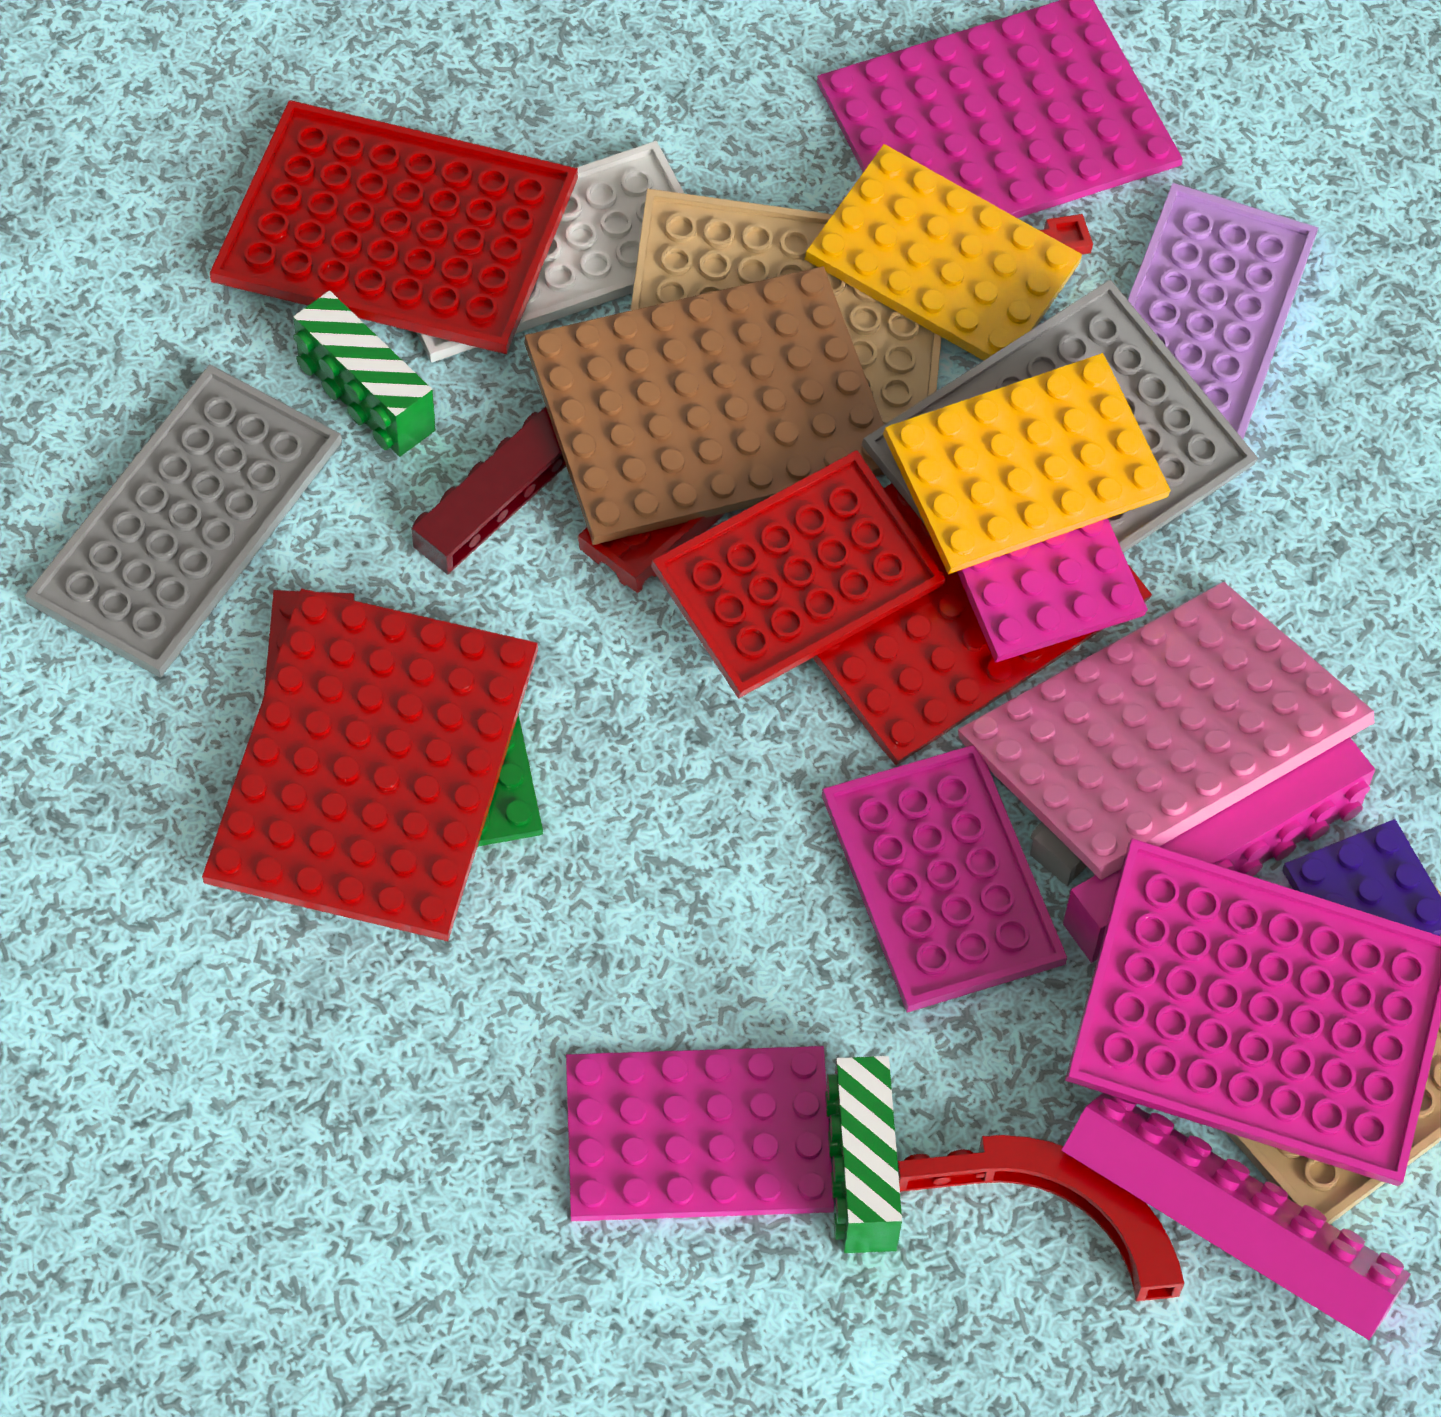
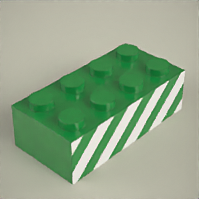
[293,290,436,457]
[825,1056,902,1253]

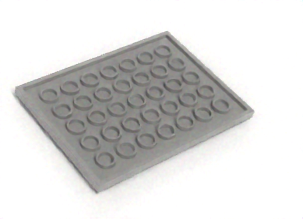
[861,279,1258,553]

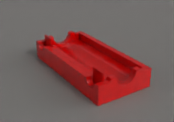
[578,513,726,593]

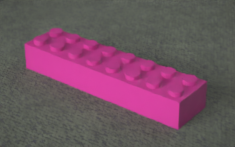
[1063,737,1375,963]
[1061,1093,1411,1340]

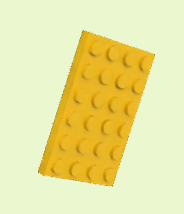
[804,144,1083,361]
[883,353,1171,574]

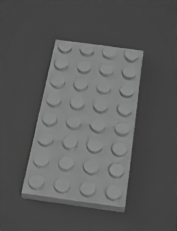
[25,364,342,678]

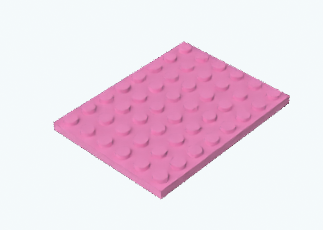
[958,582,1375,880]

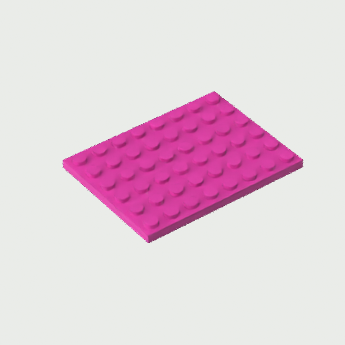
[817,0,1183,218]
[1065,838,1441,1186]

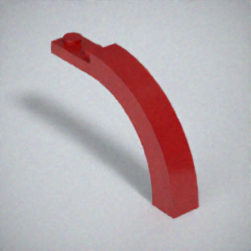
[898,1135,1184,1301]

